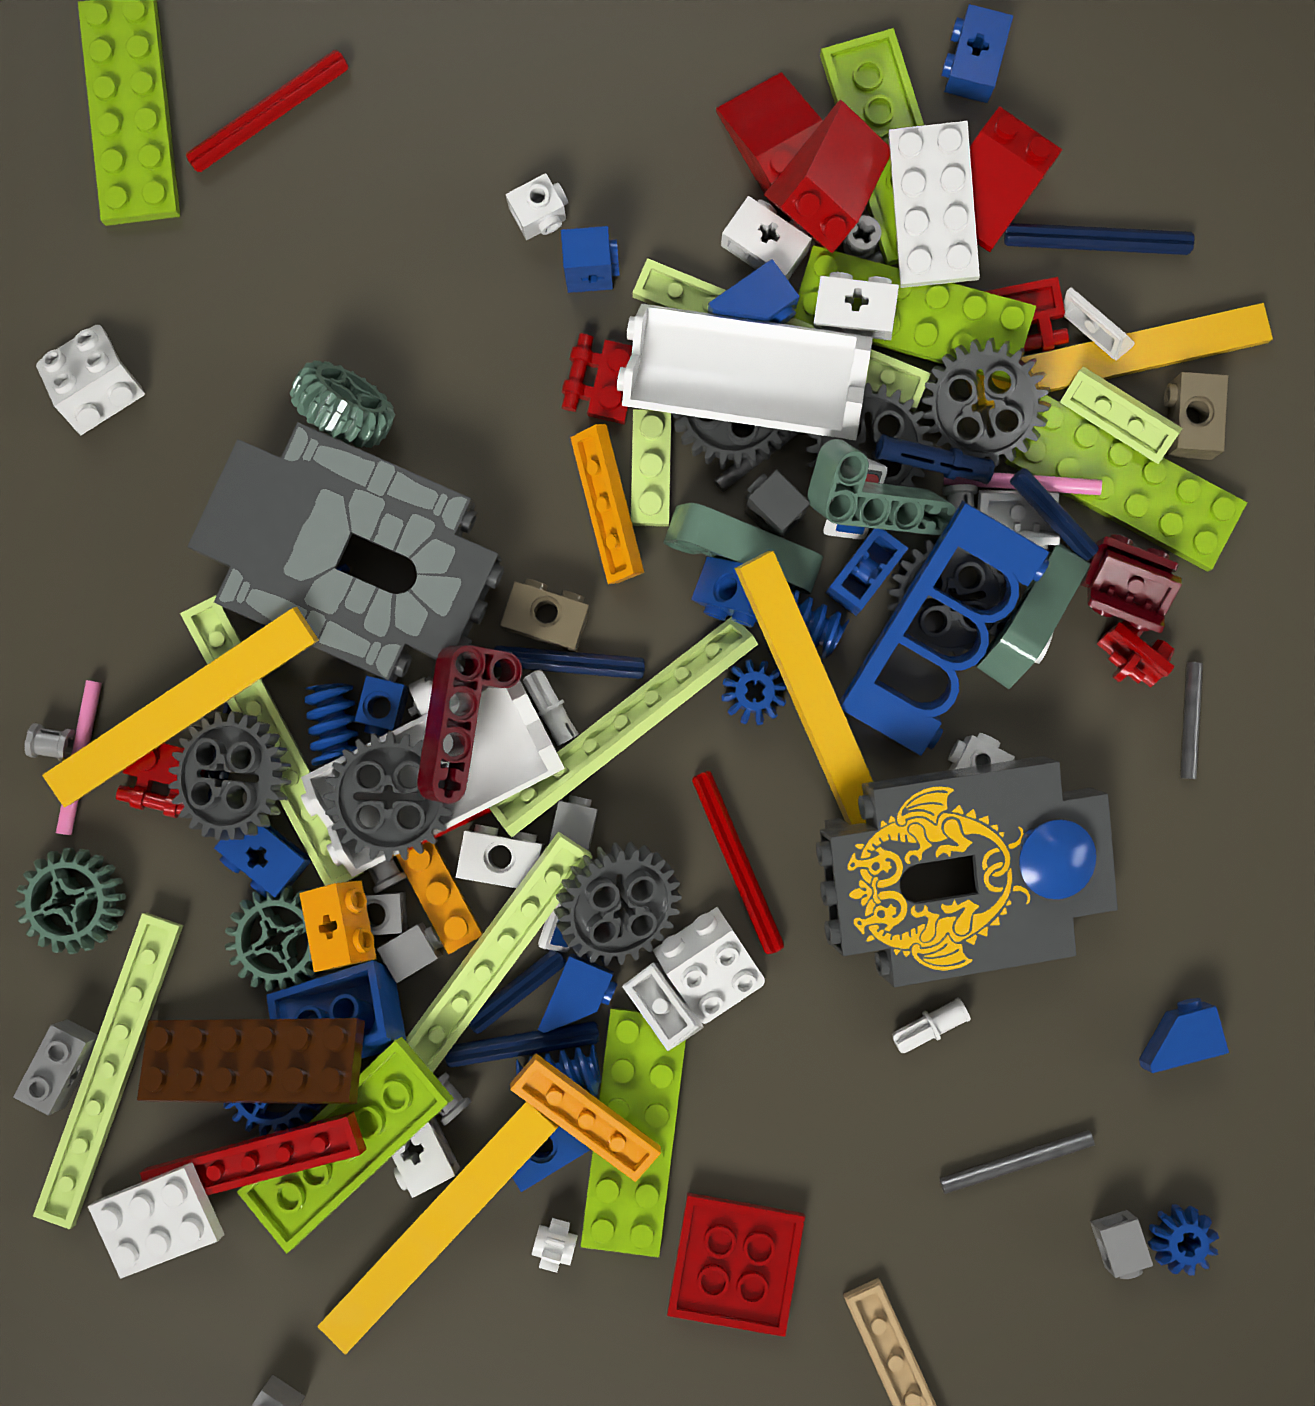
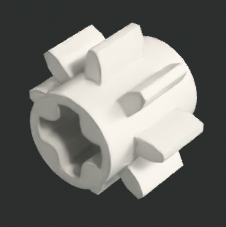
[531,1218,578,1273]

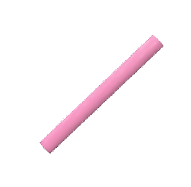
[944,473,1102,495]
[56,680,102,835]

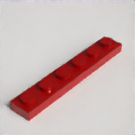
[139,1111,367,1196]

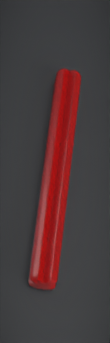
[186,50,349,172]
[692,771,784,955]

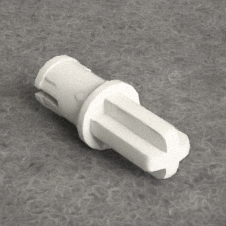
[523,670,579,746]
[892,997,971,1053]

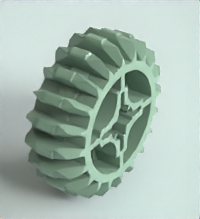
[289,360,396,448]
[15,848,126,954]
[225,886,319,992]

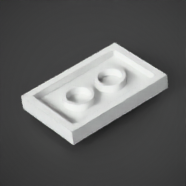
[88,1162,225,1279]

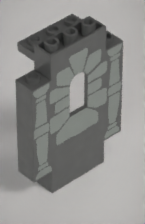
[187,422,504,683]

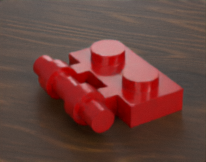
[984,277,1069,352]
[561,333,632,425]
[116,743,206,818]

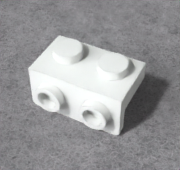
[977,490,1060,550]

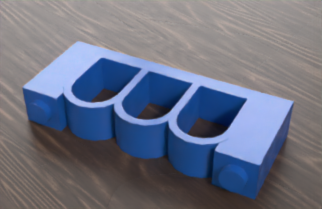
[839,500,1049,756]

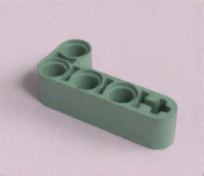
[807,439,956,535]
[663,503,824,594]
[976,543,1090,689]

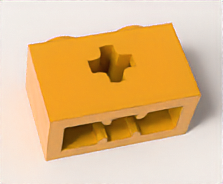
[299,880,377,972]

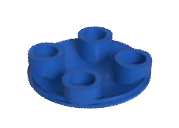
[1019,820,1096,899]

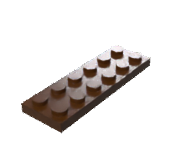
[137,1018,365,1104]

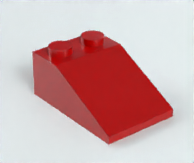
[716,72,823,206]
[764,100,890,254]
[970,106,1063,252]

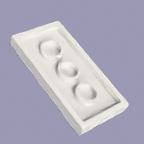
[888,121,980,288]

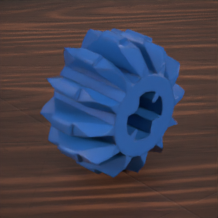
[721,659,787,726]
[1148,1204,1219,1276]

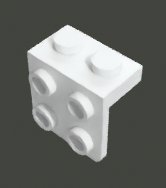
[36,325,145,435]
[653,907,765,1024]

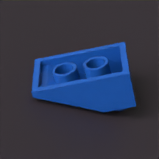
[266,960,406,1058]

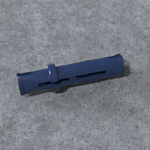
[875,434,995,485]

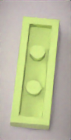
[1060,366,1183,464]
[631,409,671,526]

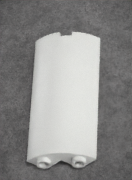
[617,304,873,440]
[301,677,565,877]

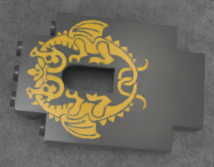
[816,756,1118,987]

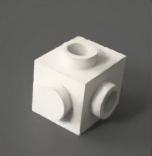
[505,173,568,240]
[948,733,1015,770]

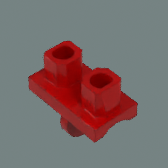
[1096,620,1175,688]

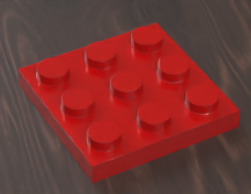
[667,1192,805,1337]

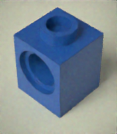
[355,676,409,736]

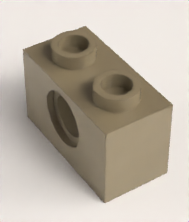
[1164,372,1228,460]
[500,579,591,652]

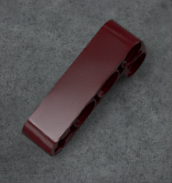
[417,645,522,804]

